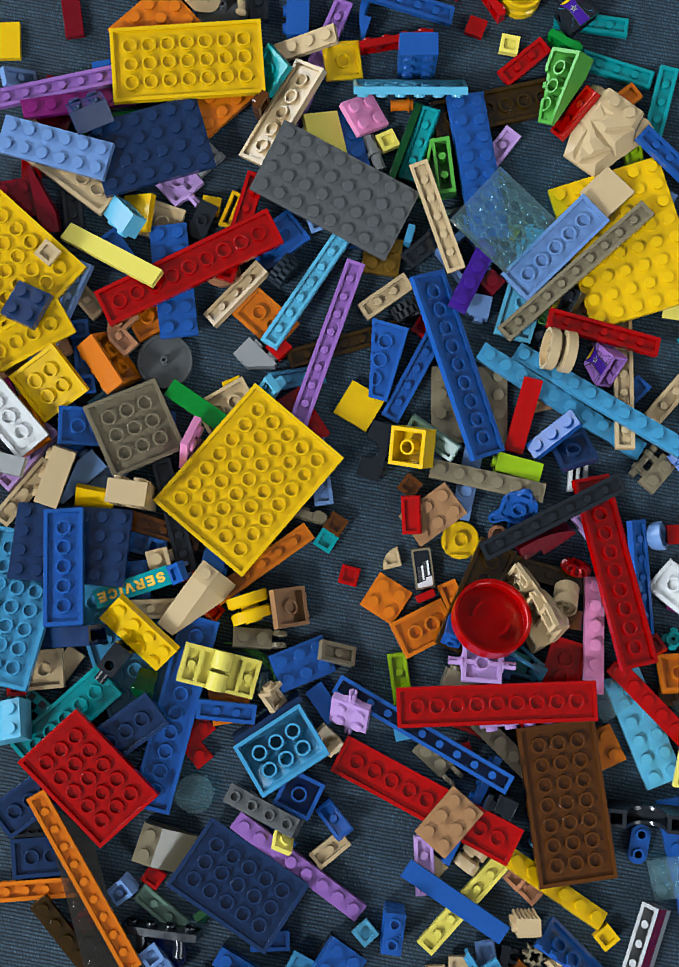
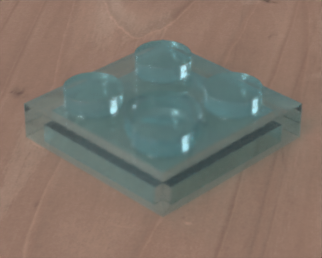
[647,856,679,900]

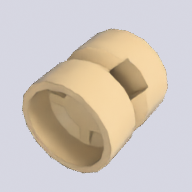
[553,580,580,617]
[453,844,487,877]

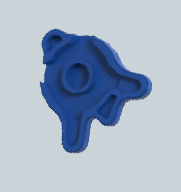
[488,488,539,528]

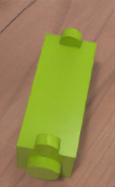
[491,452,544,482]

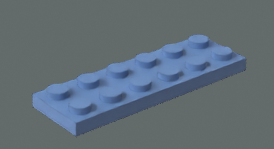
[0,114,115,182]
[500,193,610,302]

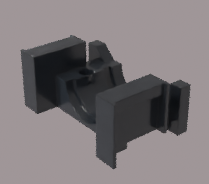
[480,789,519,822]

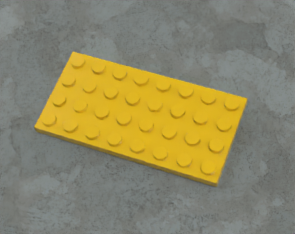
[109,19,266,105]

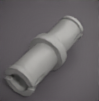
[363,134,387,172]

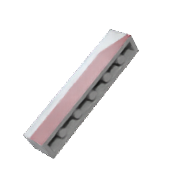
[622,901,671,967]

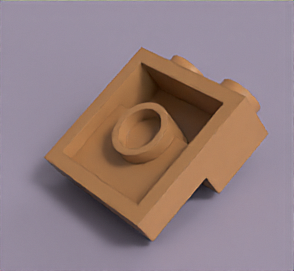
[269,586,310,629]

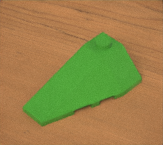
[538,47,593,126]

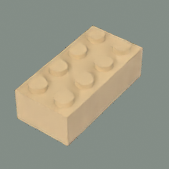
[104,475,158,512]

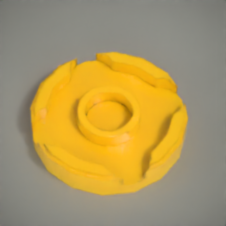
[441,521,479,559]

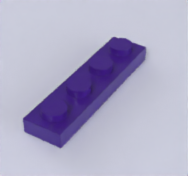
[447,239,497,314]

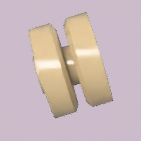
[539,327,579,374]

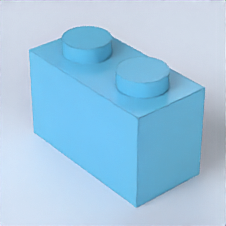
[103,195,147,239]

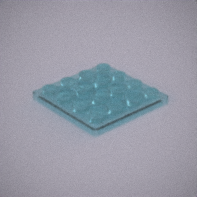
[450,166,555,274]

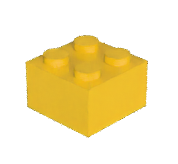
[388,425,437,469]

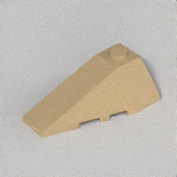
[157,560,236,636]

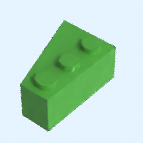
[419,136,457,203]

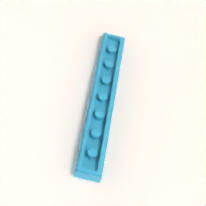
[260,234,350,350]

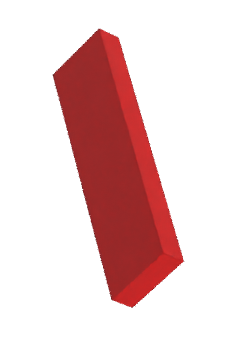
[504,375,543,454]

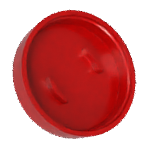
[451,579,532,659]

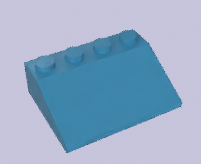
[233,704,330,798]

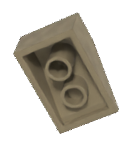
[131,818,199,872]

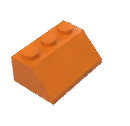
[76,332,143,395]

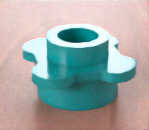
[661,627,679,651]

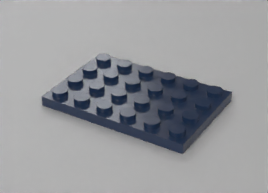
[87,99,217,198]
[7,502,134,588]
[166,817,309,955]

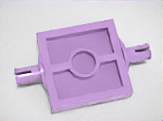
[155,174,204,208]
[448,645,516,684]
[329,689,372,735]

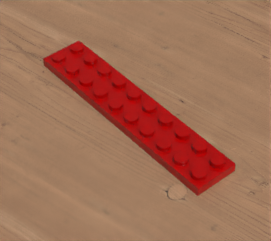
[94,208,284,328]
[571,474,659,671]
[396,680,598,728]
[330,735,524,867]

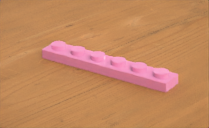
[583,577,604,695]

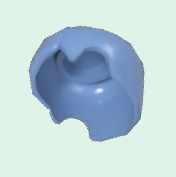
[646,521,668,550]

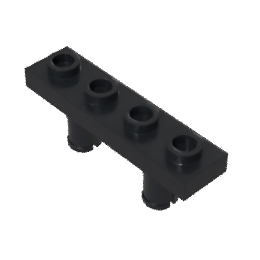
[121,916,202,959]

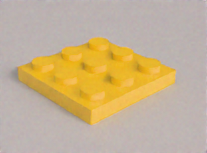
[8,342,90,423]

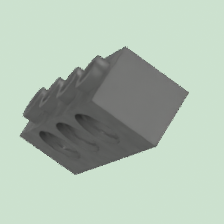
[223,783,305,838]

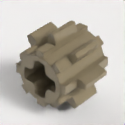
[521,941,546,967]

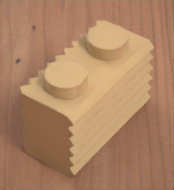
[508,908,542,938]

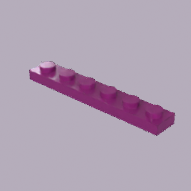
[20,87,137,120]

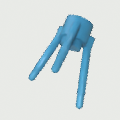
[511,646,548,682]

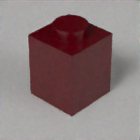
[478,268,505,297]

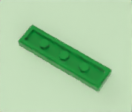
[164,379,227,430]

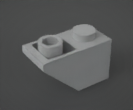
[233,337,277,370]

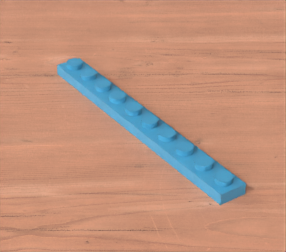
[475,342,647,460]
[512,343,679,459]

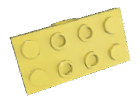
[176,641,262,699]

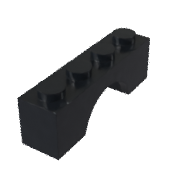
[607,799,679,835]

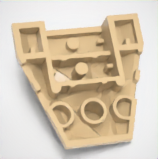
[563,84,653,177]
[505,562,570,654]

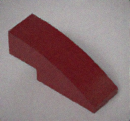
[515,523,576,560]

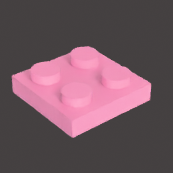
[339,94,389,138]
[179,416,204,468]

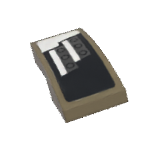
[411,546,435,590]

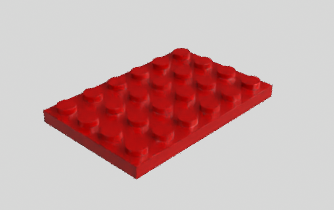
[17,707,159,848]

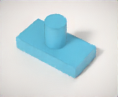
[259,374,286,399]

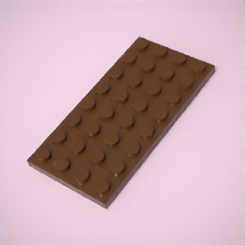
[515,721,618,890]

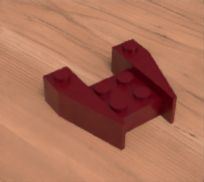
[0,165,63,233]

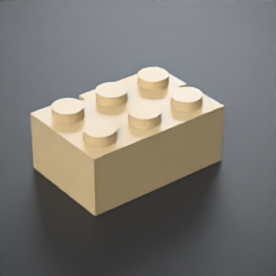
[32,444,78,509]

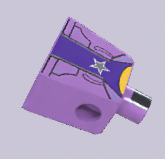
[584,342,628,388]

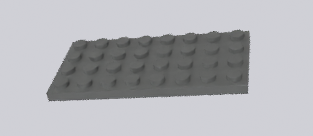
[249,120,419,261]

